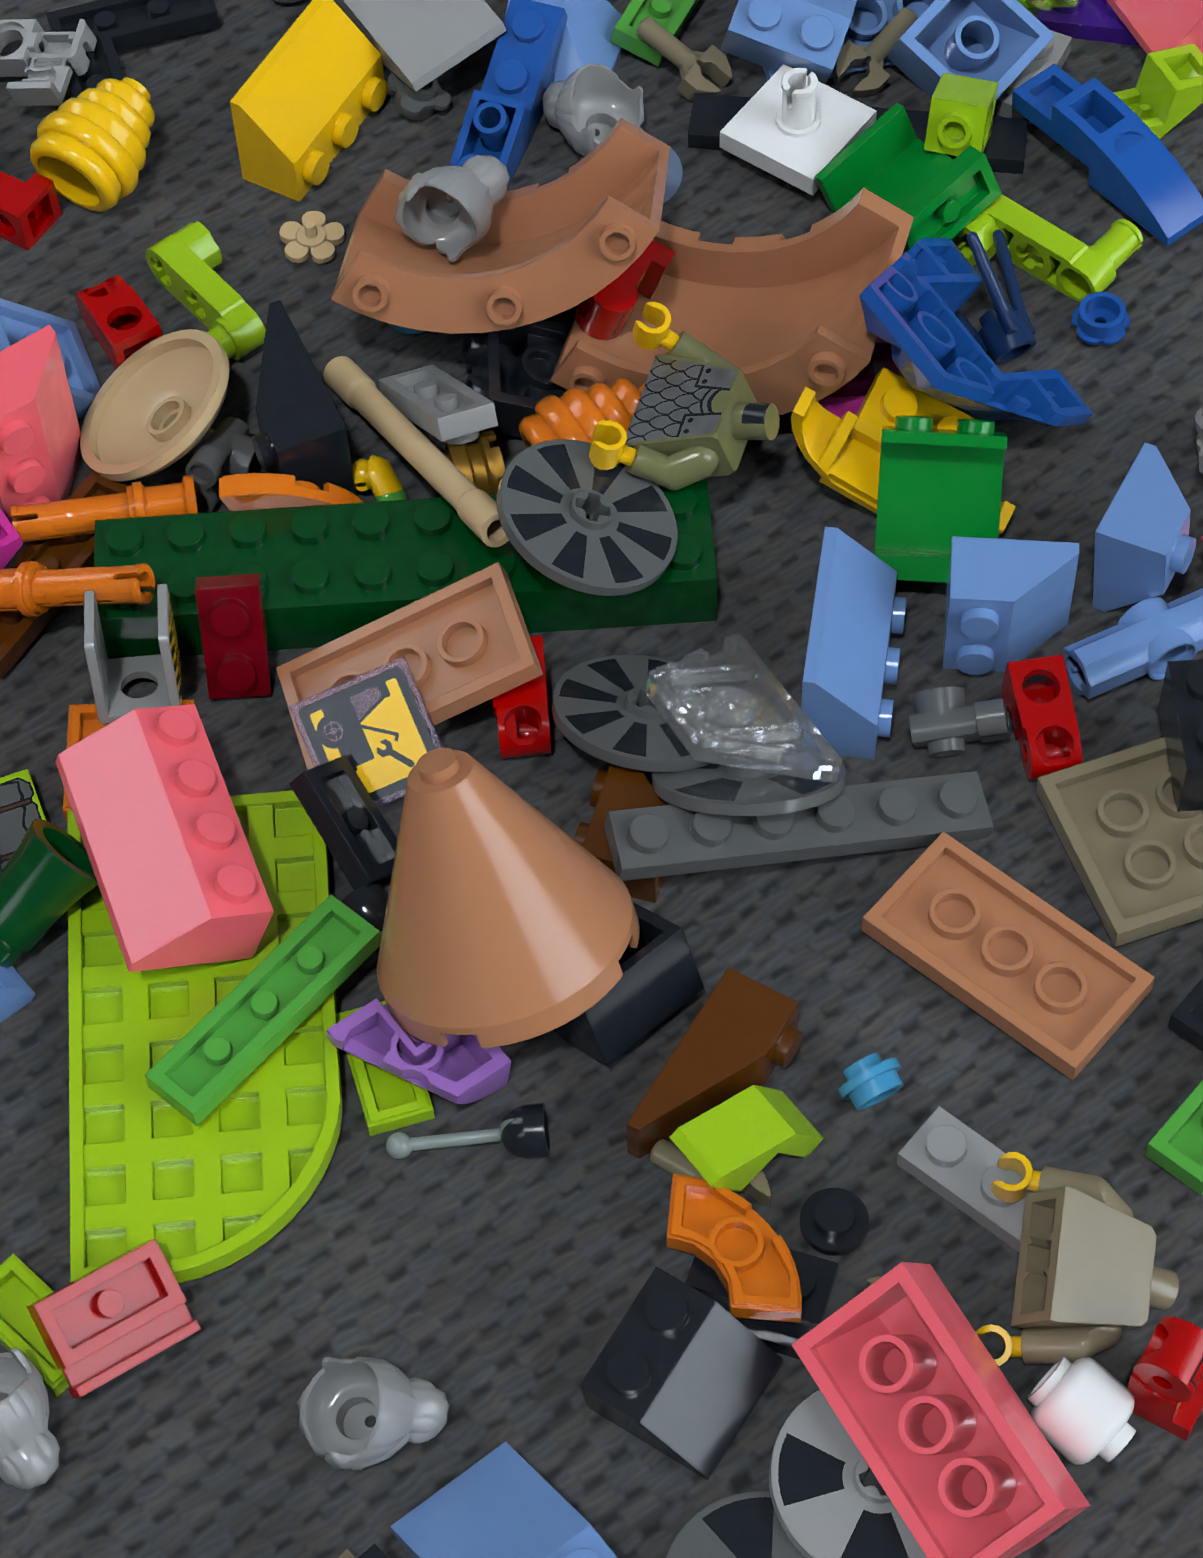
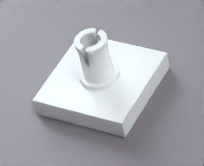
[720,64,877,196]

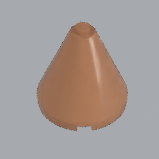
[377,748,640,1049]

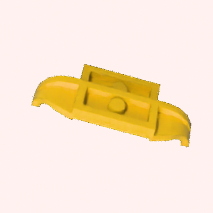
[791,367,1016,534]

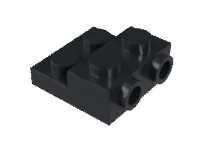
[461,320,571,438]

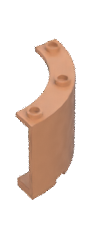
[331,118,670,334]
[550,187,914,415]

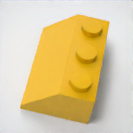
[230,0,388,202]

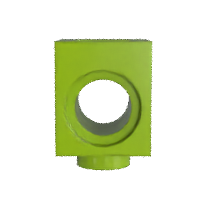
[924,73,999,156]

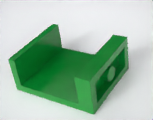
[814,103,1002,254]
[874,415,1008,583]

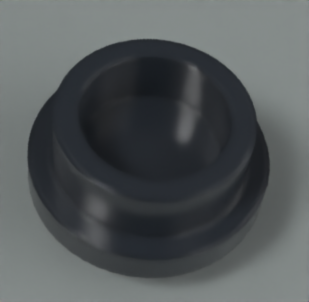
[799,1188,869,1255]

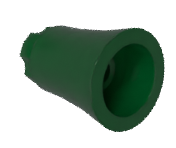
[0,819,98,968]

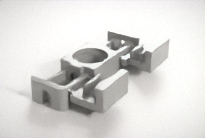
[0,19,97,106]

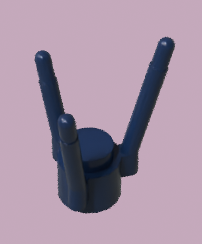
[954,230,1037,365]

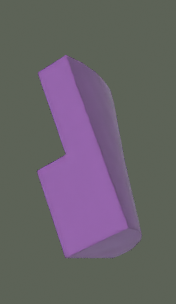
[326,998,511,1104]

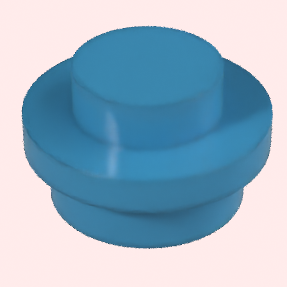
[838,1053,904,1112]

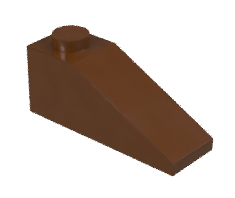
[627,967,803,1159]

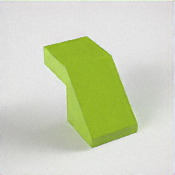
[1113,43,1203,139]
[669,1085,824,1191]

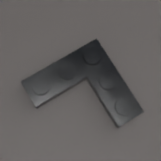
[46,0,220,98]

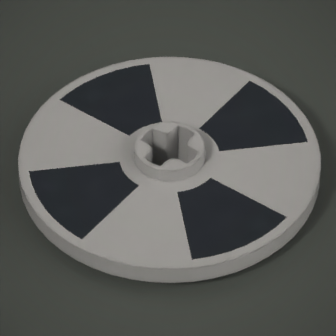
[769,1390,927,1558]

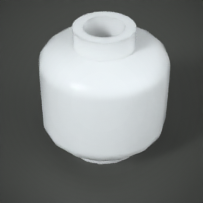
[1026,1357,1136,1465]

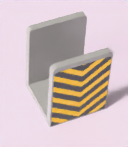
[84,584,182,724]

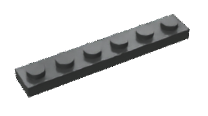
[604,771,994,881]

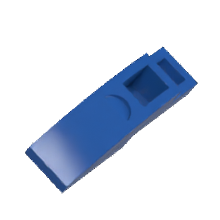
[449,0,568,189]
[1012,64,1203,246]

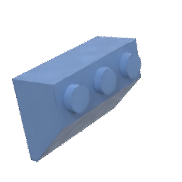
[800,526,907,760]

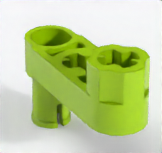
[951,194,1143,302]
[145,221,266,360]

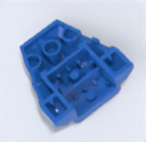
[859,238,1093,427]

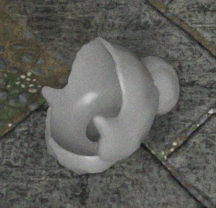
[542,63,644,156]
[393,155,510,263]
[0,1348,60,1490]
[297,1357,449,1470]

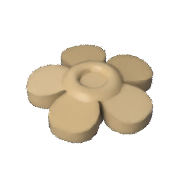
[279,211,345,264]

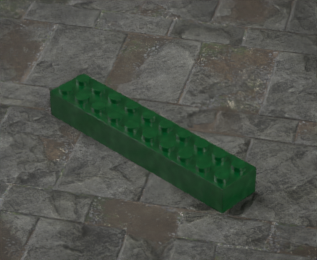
[94,480,717,659]

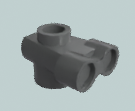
[186,417,261,513]
[909,686,1011,758]

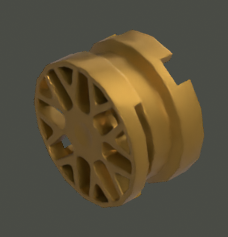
[444,430,505,494]

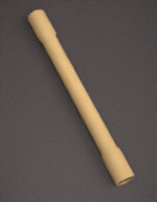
[323,356,509,547]

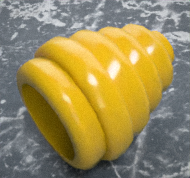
[30,77,155,212]

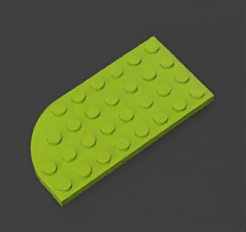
[67,790,343,1283]

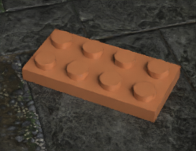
[276,562,543,770]
[862,831,1155,1081]

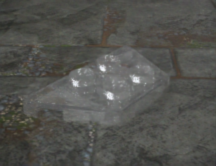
[645,634,842,783]

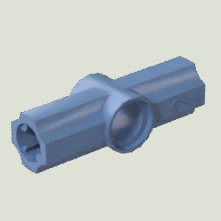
[1063,588,1203,699]

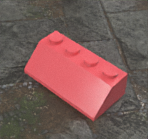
[55,704,274,972]
[792,1262,1091,1558]

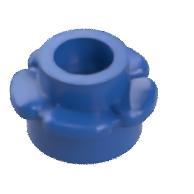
[1071,292,1130,346]

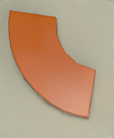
[219,473,364,511]
[667,1174,802,1323]

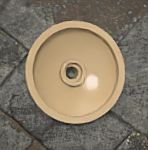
[80,329,229,481]

